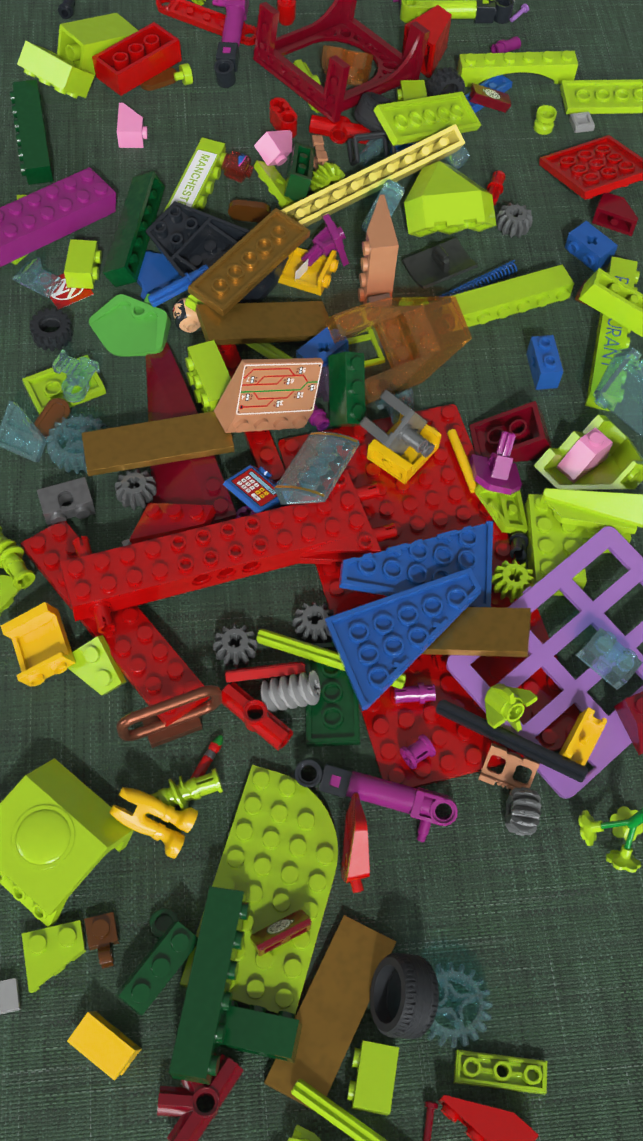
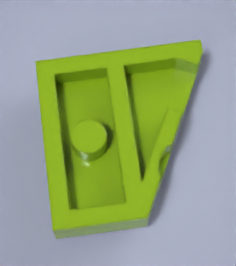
[68,635,127,695]
[22,920,86,993]

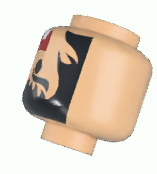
[173,298,201,333]

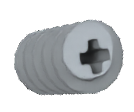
[261,670,321,712]

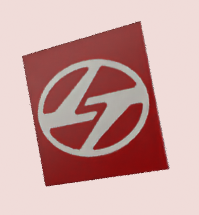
[41,273,94,310]

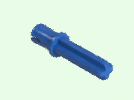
[148,264,208,307]

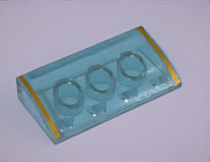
[274,432,360,505]

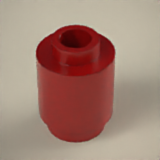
[277,0,296,26]

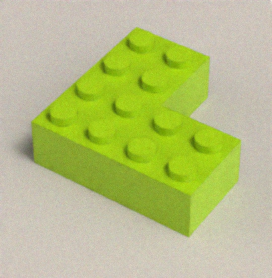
[524,494,631,596]

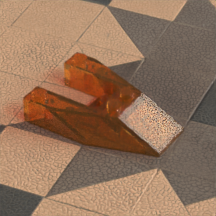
[326,296,472,406]

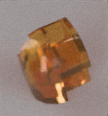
[322,45,373,86]

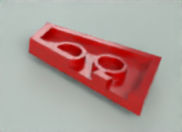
[129,503,216,544]

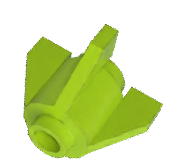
[485,683,538,732]

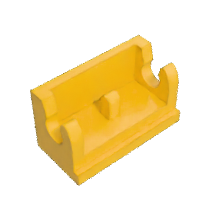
[559,707,607,766]
[67,1011,142,1080]

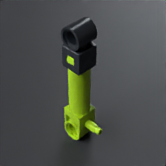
[400,0,514,24]

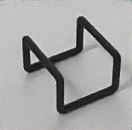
[347,131,396,166]

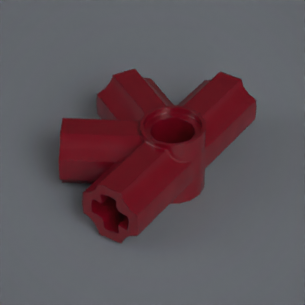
[157,1054,244,1141]

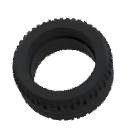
[354,92,394,138]
[370,953,439,1039]

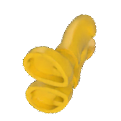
[109,787,198,859]

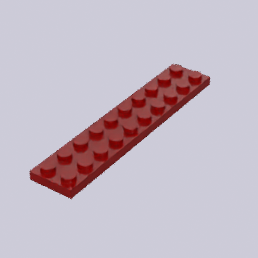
[21,521,210,727]

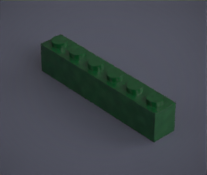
[10,79,53,185]
[103,171,165,287]
[169,886,250,1085]

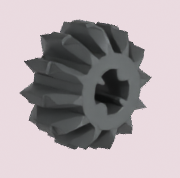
[496,202,533,238]
[115,468,157,511]
[293,600,334,644]
[213,623,258,669]
[504,787,542,836]

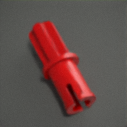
[487,171,506,206]

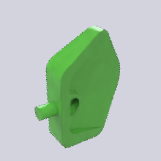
[89,294,171,357]

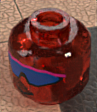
[221,151,254,183]

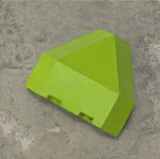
[404,161,496,238]
[534,414,643,490]

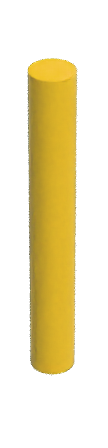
[447,429,478,493]

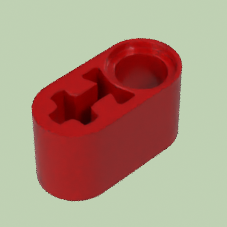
[270,97,297,138]

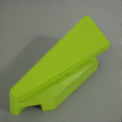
[540,488,643,534]

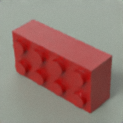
[92,22,182,96]

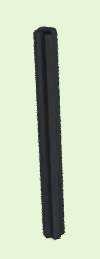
[436,699,588,782]

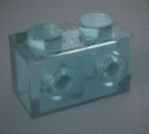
[576,628,643,690]

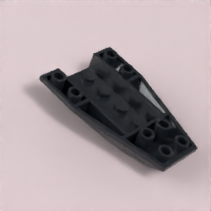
[146,201,289,303]

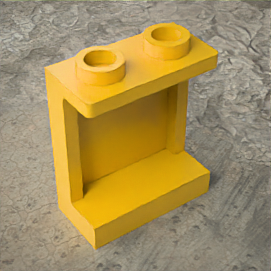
[278,247,339,296]
[367,413,441,484]
[1,602,76,687]

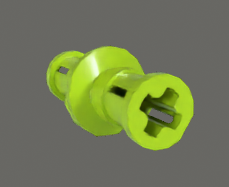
[0,526,35,589]
[146,768,223,817]

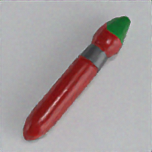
[190,735,223,778]

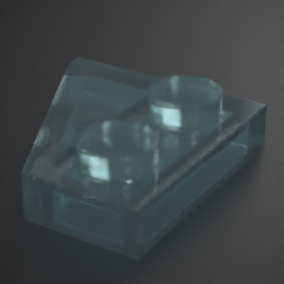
[0,401,47,462]

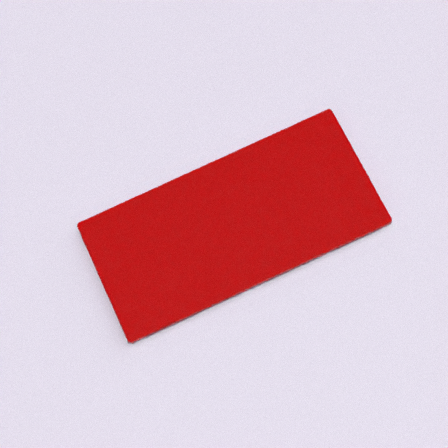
[278,404,580,788]

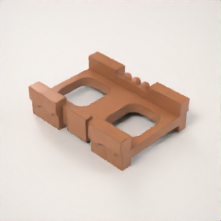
[312,135,328,171]
[479,742,540,790]

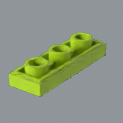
[253,160,298,209]
[454,1050,547,1095]

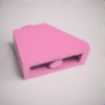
[117,103,148,148]
[254,130,292,166]
[557,427,613,483]

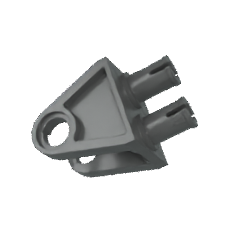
[359,389,435,458]

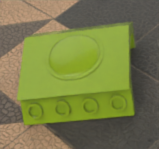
[0,758,134,927]

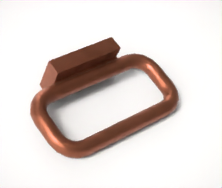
[116,685,222,748]

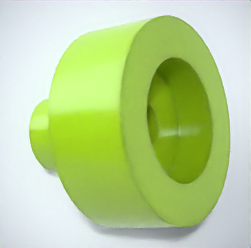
[174,63,193,85]

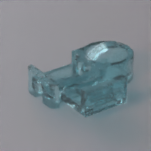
[52,349,100,403]

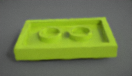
[22,355,106,415]

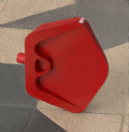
[341,792,370,893]

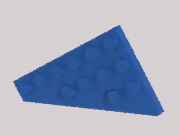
[339,521,493,607]
[325,567,481,711]

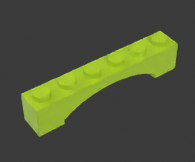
[457,50,578,87]

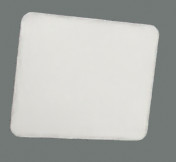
[295,259,309,280]

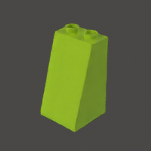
[57,13,139,75]

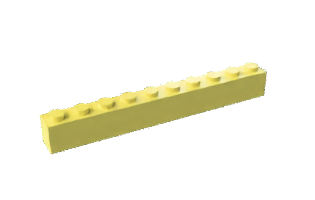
[280,124,465,227]

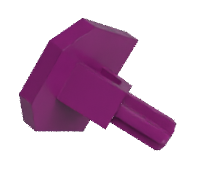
[301,213,349,267]
[469,431,522,495]

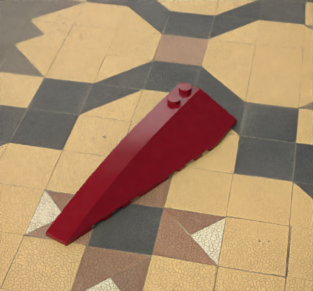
[146,342,237,536]

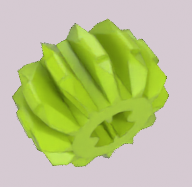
[310,162,345,193]
[492,559,535,603]

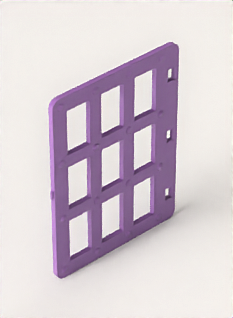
[446,526,643,799]

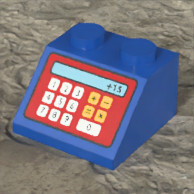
[223,465,294,513]

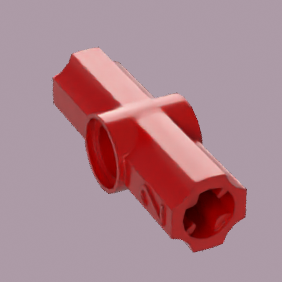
[309,115,372,145]
[221,682,293,751]

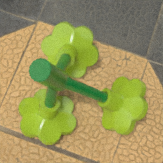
[578,806,643,873]

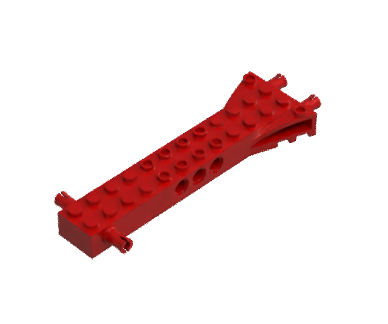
[60,469,397,633]

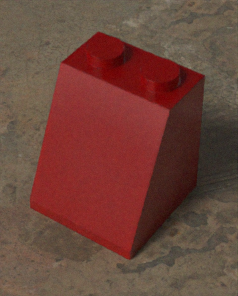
[402,5,452,78]

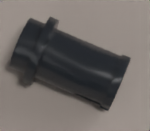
[58,0,76,19]
[509,532,529,561]

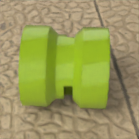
[533,105,557,135]

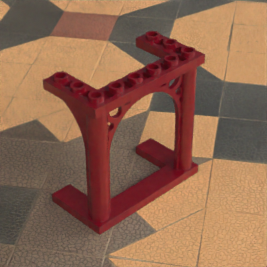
[253,0,430,123]

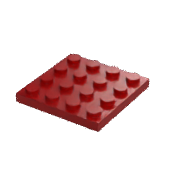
[539,135,643,200]

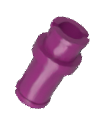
[491,36,521,53]
[308,404,330,431]
[394,683,436,704]

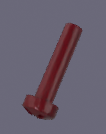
[423,1100,438,1141]

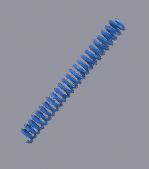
[427,260,517,314]

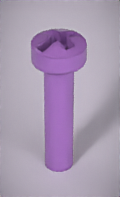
[510,4,529,22]

